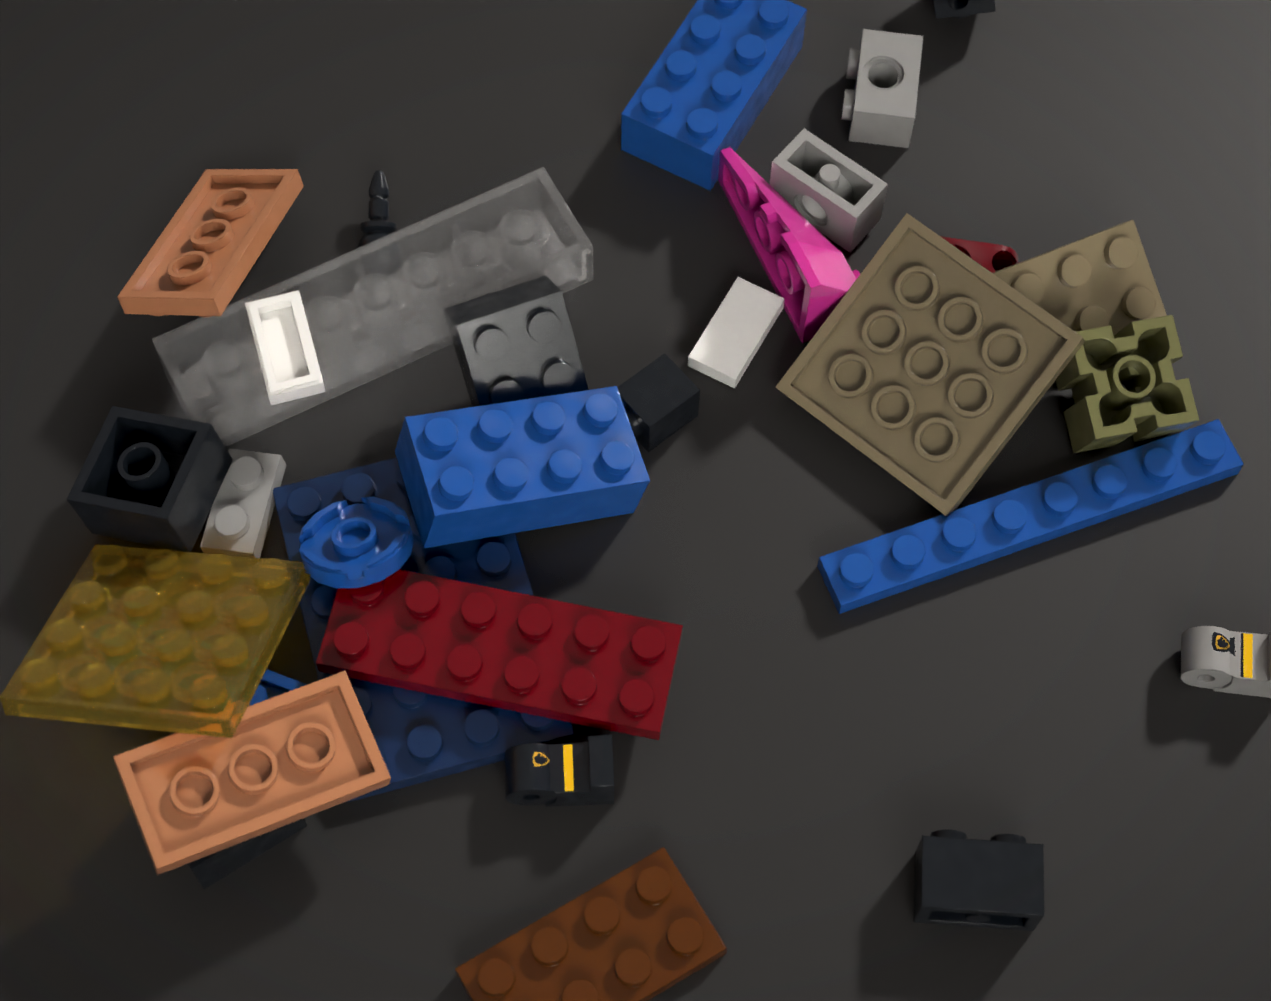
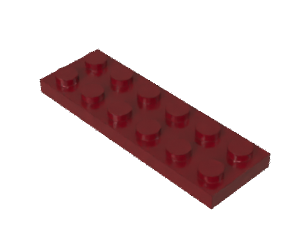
[316,569,683,740]

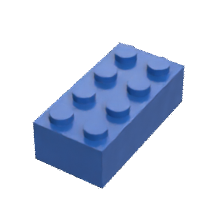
[621,0,807,191]
[395,386,650,548]

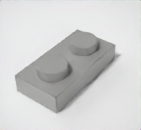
[200,449,286,563]

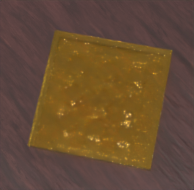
[0,544,311,738]

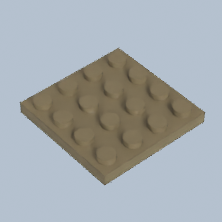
[775,213,1085,516]

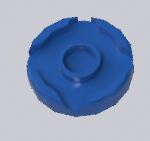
[299,497,414,589]

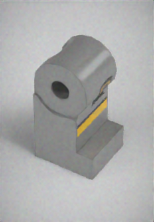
[1181,626,1271,698]

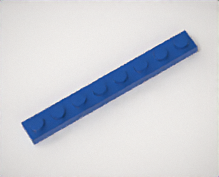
[817,419,1244,614]

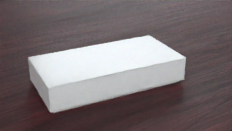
[688,277,785,389]
[245,290,326,406]

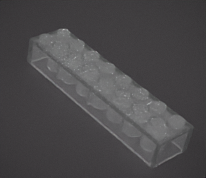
[152,167,593,447]

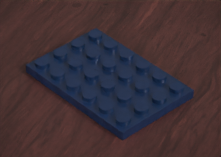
[273,458,574,802]

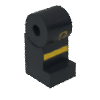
[505,735,614,807]

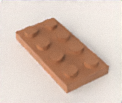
[117,169,304,317]
[113,671,391,875]

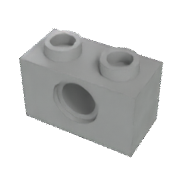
[841,29,923,148]
[769,128,888,252]

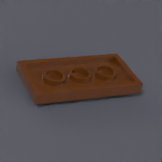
[455,847,727,1001]

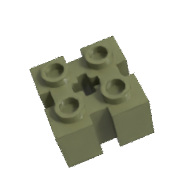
[1056,315,1199,453]

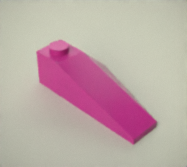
[718,147,860,343]

